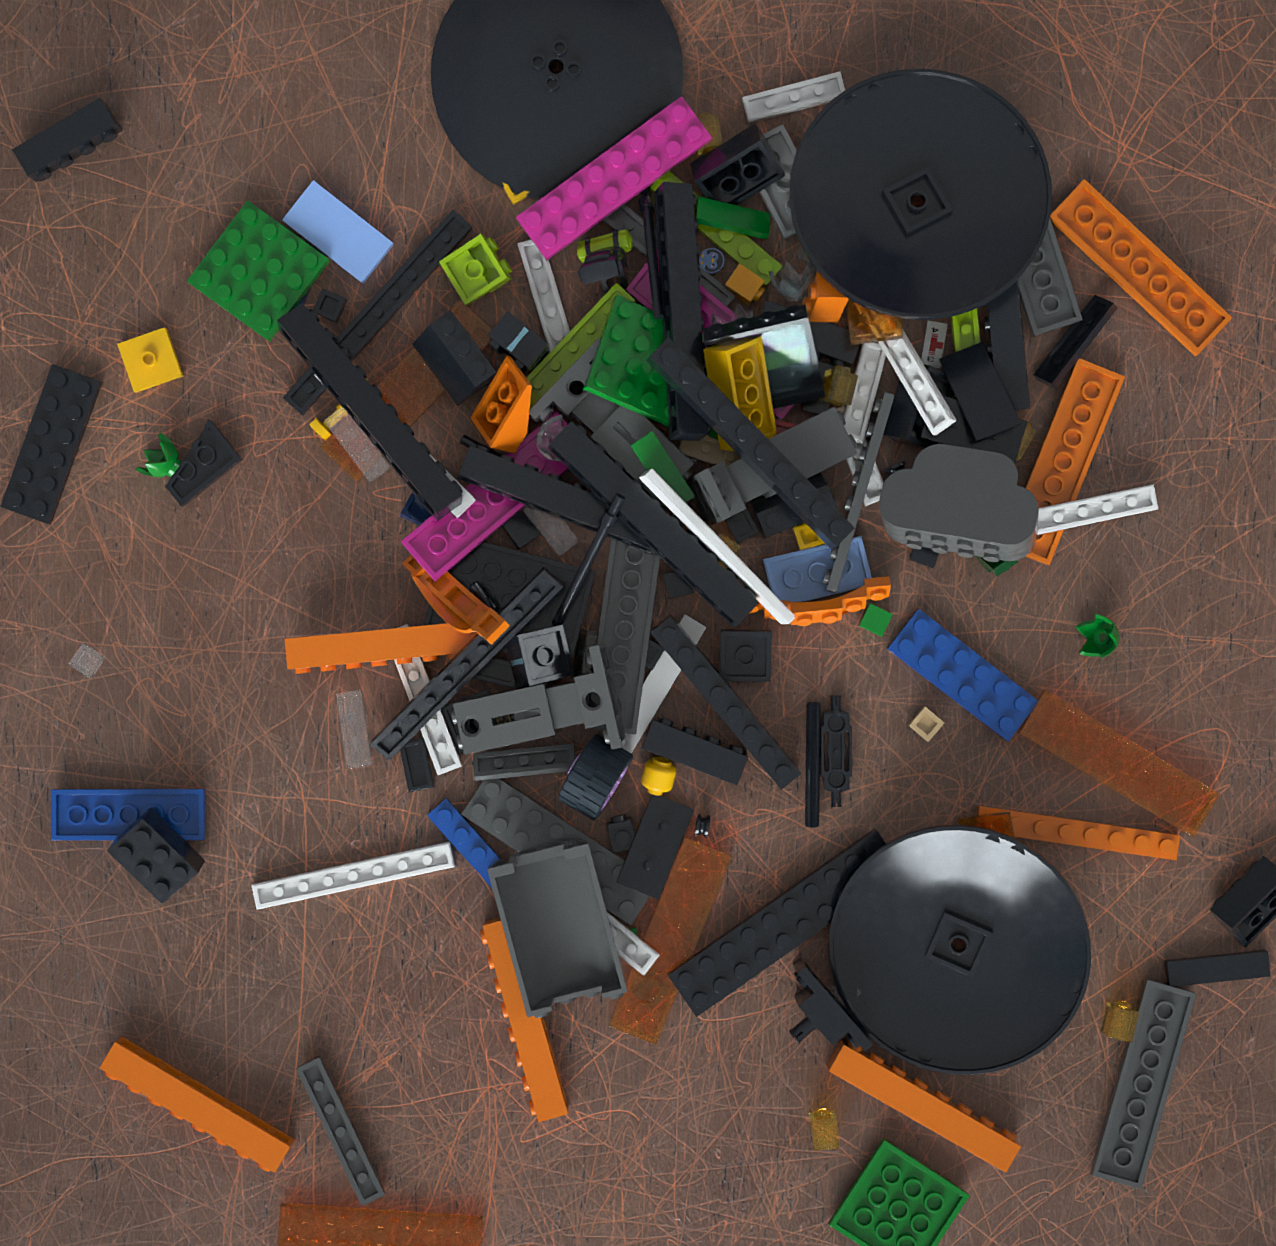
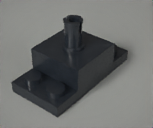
[789,957,873,1052]

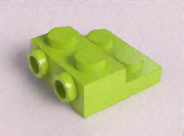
[439,234,512,306]

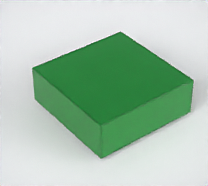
[858,603,893,637]

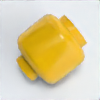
[641,756,677,796]

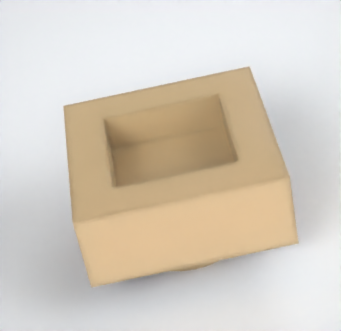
[908,706,944,742]

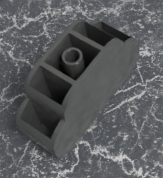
[879,444,1039,562]

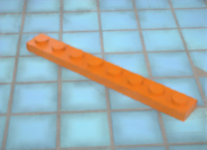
[975,805,1180,861]

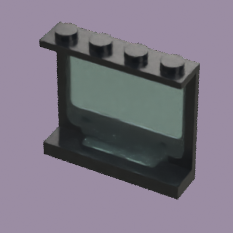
[703,304,825,409]

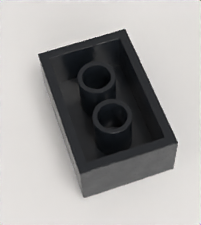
[107,808,205,904]

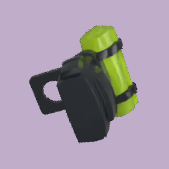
[577,229,633,294]

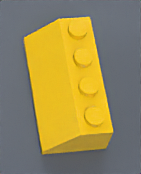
[703,336,777,451]

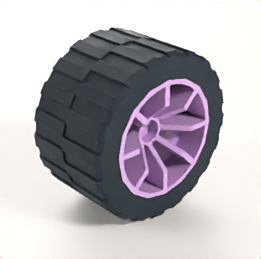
[558,734,633,821]

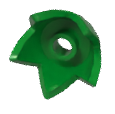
[135,433,181,478]
[1075,614,1120,659]

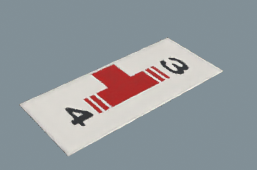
[921,321,948,369]

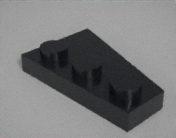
[165,419,243,507]

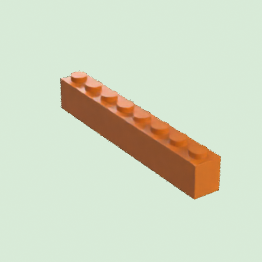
[285,623,477,674]
[480,917,569,1122]
[99,1036,295,1173]
[826,1039,1021,1173]

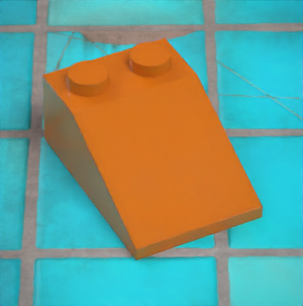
[803,271,848,323]
[471,356,532,454]

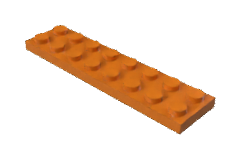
[1050,179,1232,356]
[1024,358,1125,566]

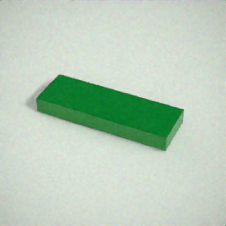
[694,196,770,239]
[630,431,695,502]

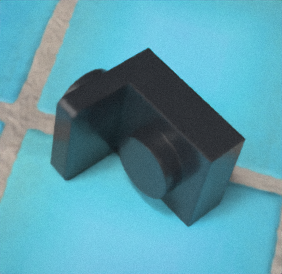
[606,814,635,853]

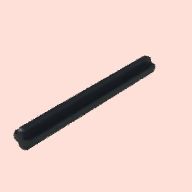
[805,702,821,828]

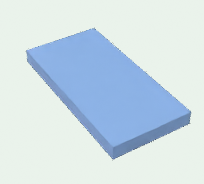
[282,180,394,284]
[763,536,872,602]

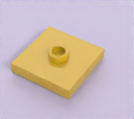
[117,327,184,393]

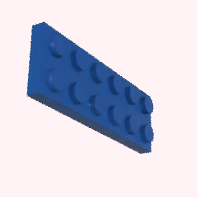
[887,609,1039,741]
[51,788,206,841]

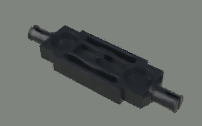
[820,695,852,807]

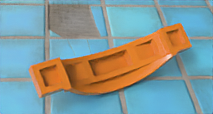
[402,555,510,645]
[750,576,891,626]

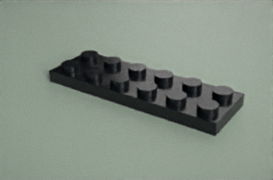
[0,364,103,525]

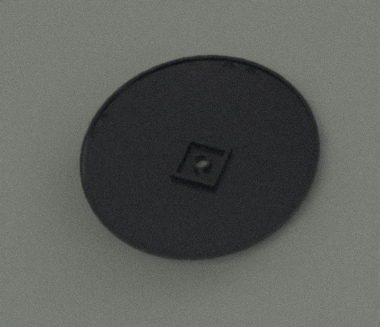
[431,0,683,200]
[789,69,1052,320]
[829,825,1091,1075]

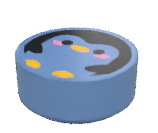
[699,248,724,275]

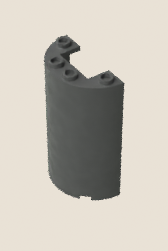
[487,839,628,1018]

